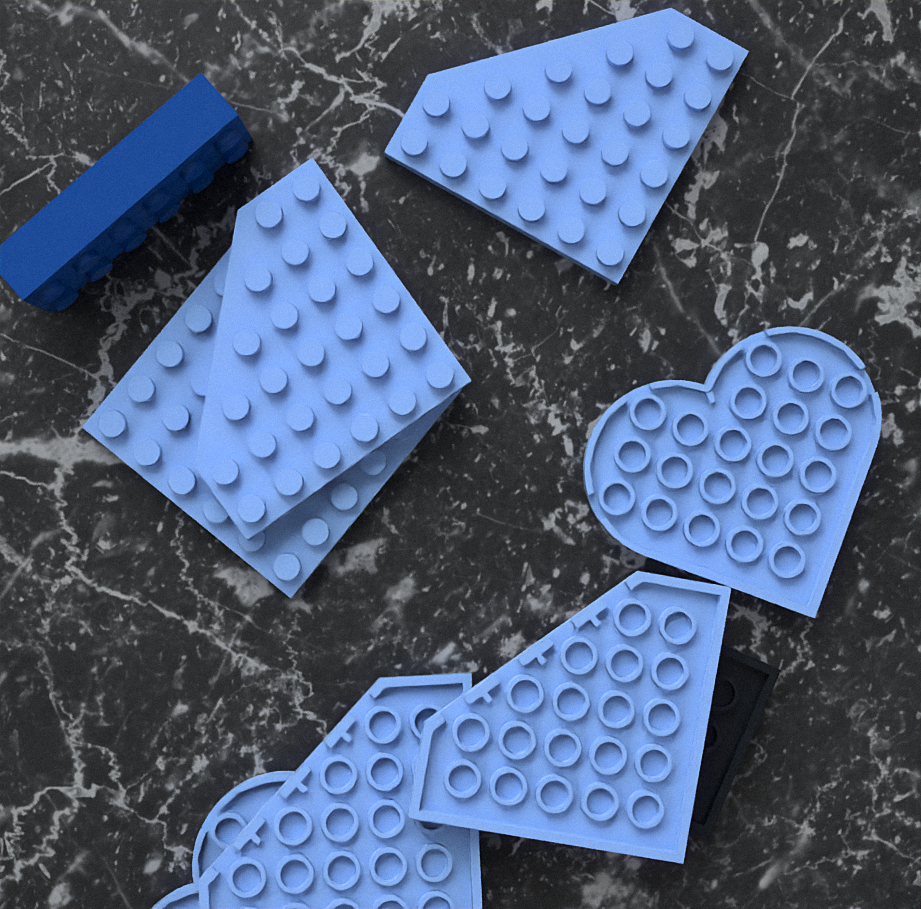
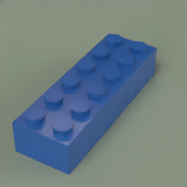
[0,73,253,313]

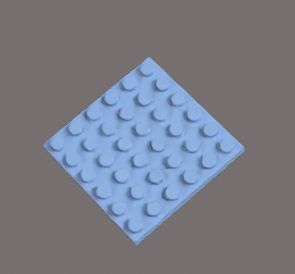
[82,247,462,598]

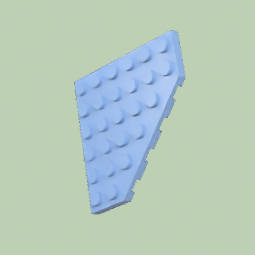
[384,8,749,286]
[194,158,472,540]
[408,571,731,864]
[199,672,482,909]

